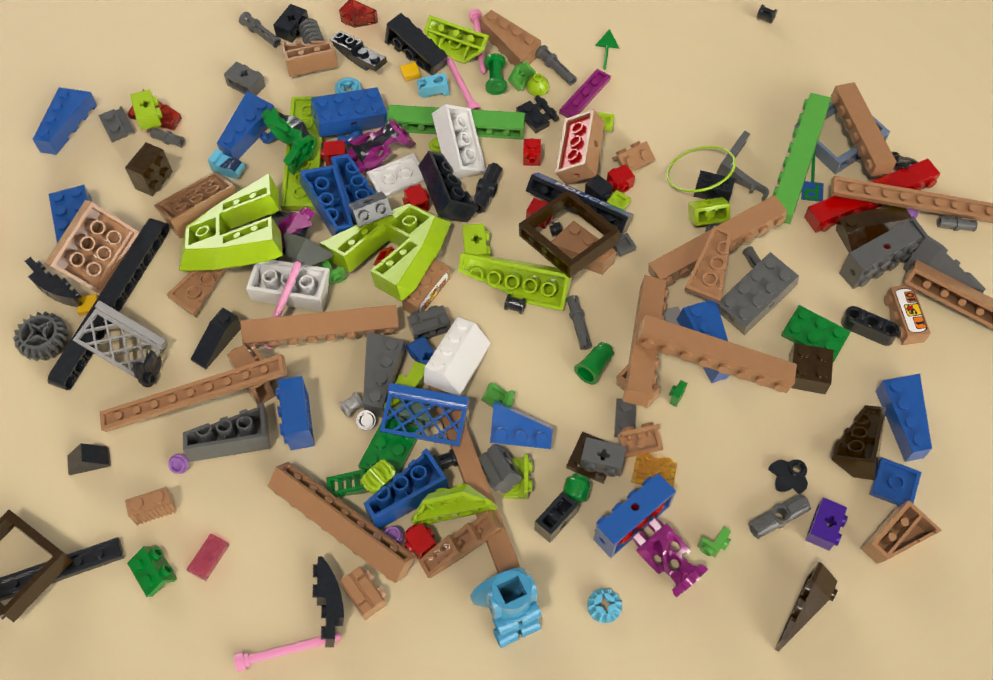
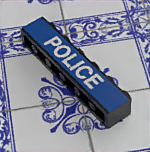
[526,172,634,234]

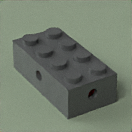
[839,221,922,289]
[717,252,799,335]

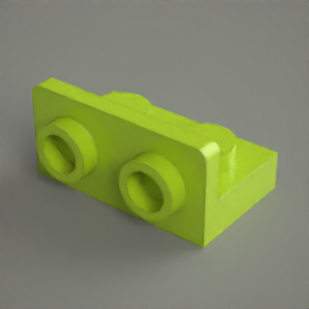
[503,454,532,499]

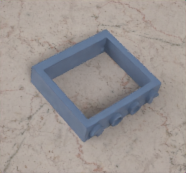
[792,102,890,174]

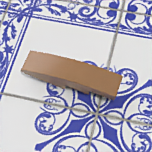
[418,510,502,578]

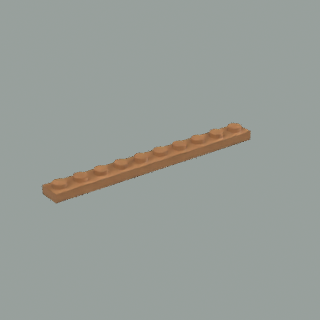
[831,176,993,223]
[100,354,287,432]

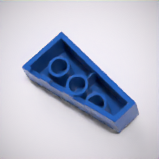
[33,87,97,155]
[331,154,376,224]
[299,165,354,236]
[676,300,730,383]
[876,373,932,462]
[363,448,449,529]

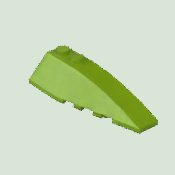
[458,253,572,311]

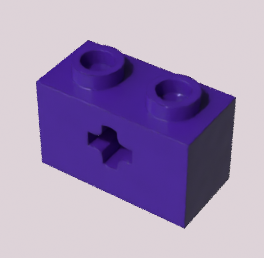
[805,497,848,551]

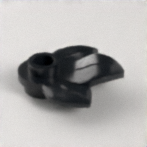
[892,152,917,169]
[133,349,162,388]
[768,460,808,494]

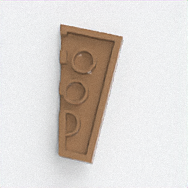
[685,226,732,304]
[166,268,226,317]

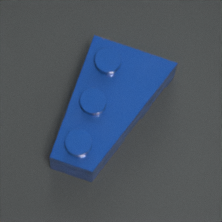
[490,399,553,449]

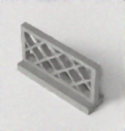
[73,300,168,379]

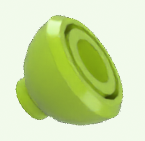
[526,73,549,96]

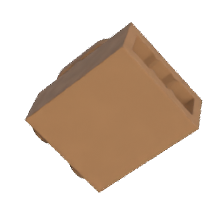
[227,345,276,405]

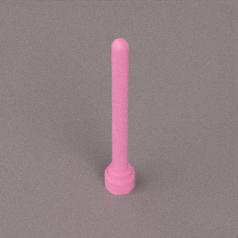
[469,9,486,74]
[446,56,481,110]
[263,261,301,349]
[234,632,341,672]

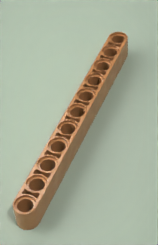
[428,385,520,574]

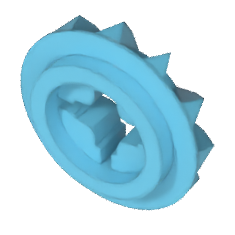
[335,77,361,94]
[587,587,622,623]

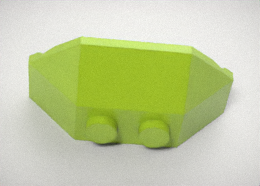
[424,15,489,64]
[411,483,498,526]

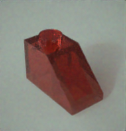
[339,0,378,28]

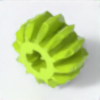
[361,460,396,494]

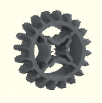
[13,311,69,361]

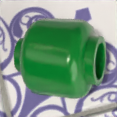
[563,474,591,506]

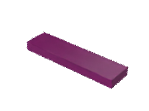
[559,69,611,118]

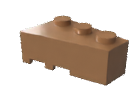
[281,41,338,77]
[551,221,616,275]
[861,500,942,564]

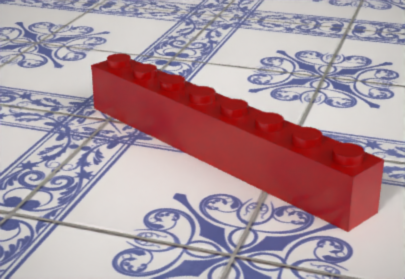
[804,158,941,233]

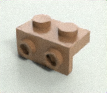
[612,141,656,171]
[617,422,663,459]

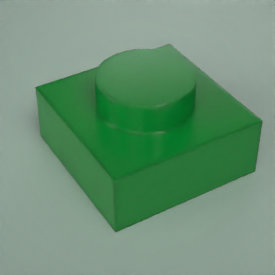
[669,380,688,407]

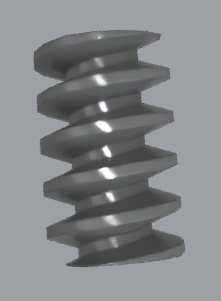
[299,18,325,44]

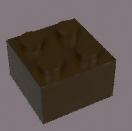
[125,142,173,197]
[788,343,834,394]

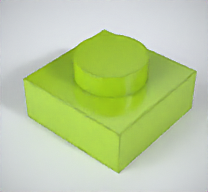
[598,112,615,132]
[607,190,631,210]

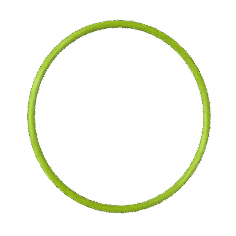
[666,146,736,192]

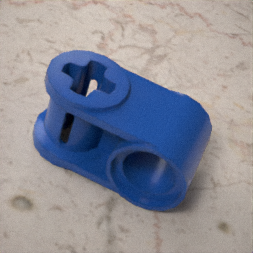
[406,336,434,365]

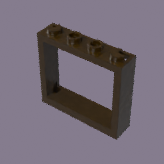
[519,190,620,278]
[0,510,72,623]

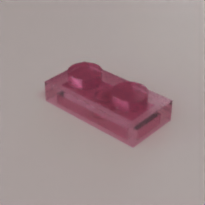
[186,533,229,581]

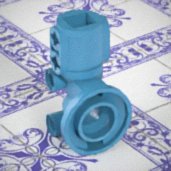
[470,568,542,648]

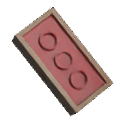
[555,109,605,185]

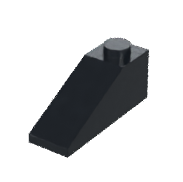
[191,307,241,370]

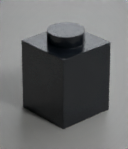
[584,174,613,202]

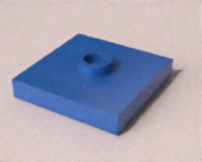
[869,457,922,506]

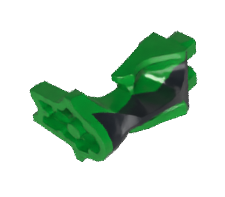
[261,108,317,175]

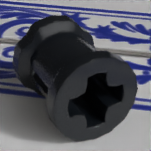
[757,4,778,24]
[504,294,527,315]
[433,449,458,470]

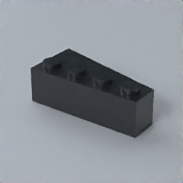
[384,13,448,75]
[418,151,478,222]

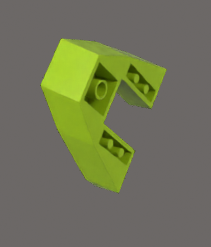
[179,174,283,271]
[320,204,451,302]

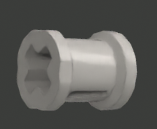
[338,392,364,417]

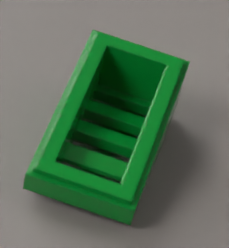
[326,469,369,497]

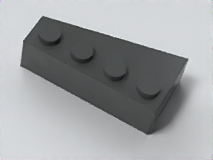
[363,332,406,418]

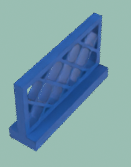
[380,383,470,447]

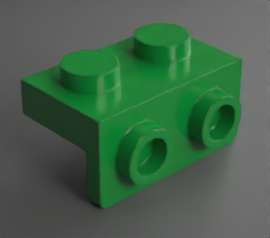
[127,546,177,597]

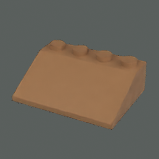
[154,171,237,239]
[45,200,139,294]

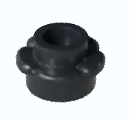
[549,221,562,237]

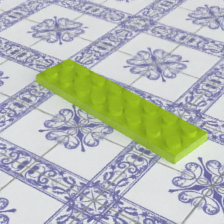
[281,96,323,210]

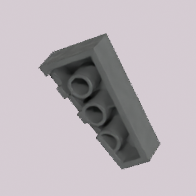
[183,403,270,462]

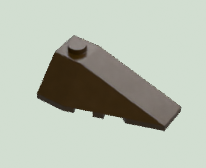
[836,206,912,253]
[832,405,886,480]
[775,562,838,652]

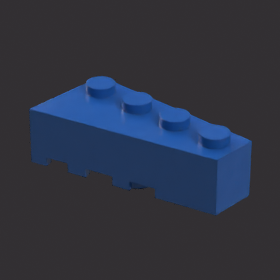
[217,91,274,160]

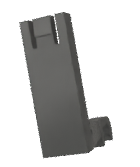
[717,130,769,201]

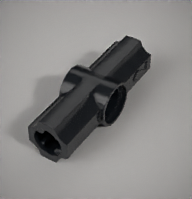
[472,163,503,213]

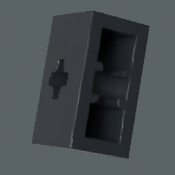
[273,4,309,43]
[693,170,735,202]
[534,491,578,543]

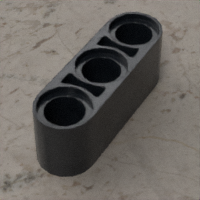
[841,306,900,346]

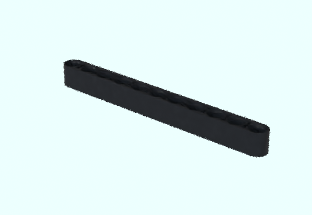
[48,218,170,390]

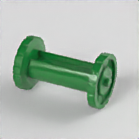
[484,53,508,95]

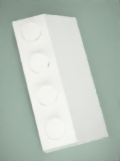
[432,104,486,179]
[246,260,330,312]
[424,317,491,396]

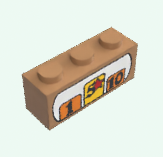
[402,259,450,314]
[885,285,931,345]

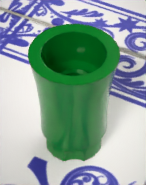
[574,342,615,385]

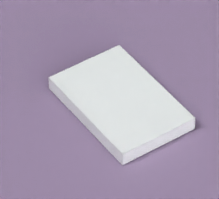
[366,153,425,198]

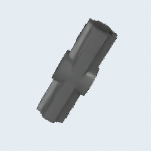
[748,494,811,539]

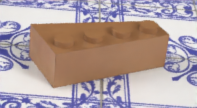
[481,10,541,66]

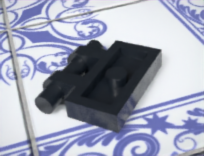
[516,95,559,134]

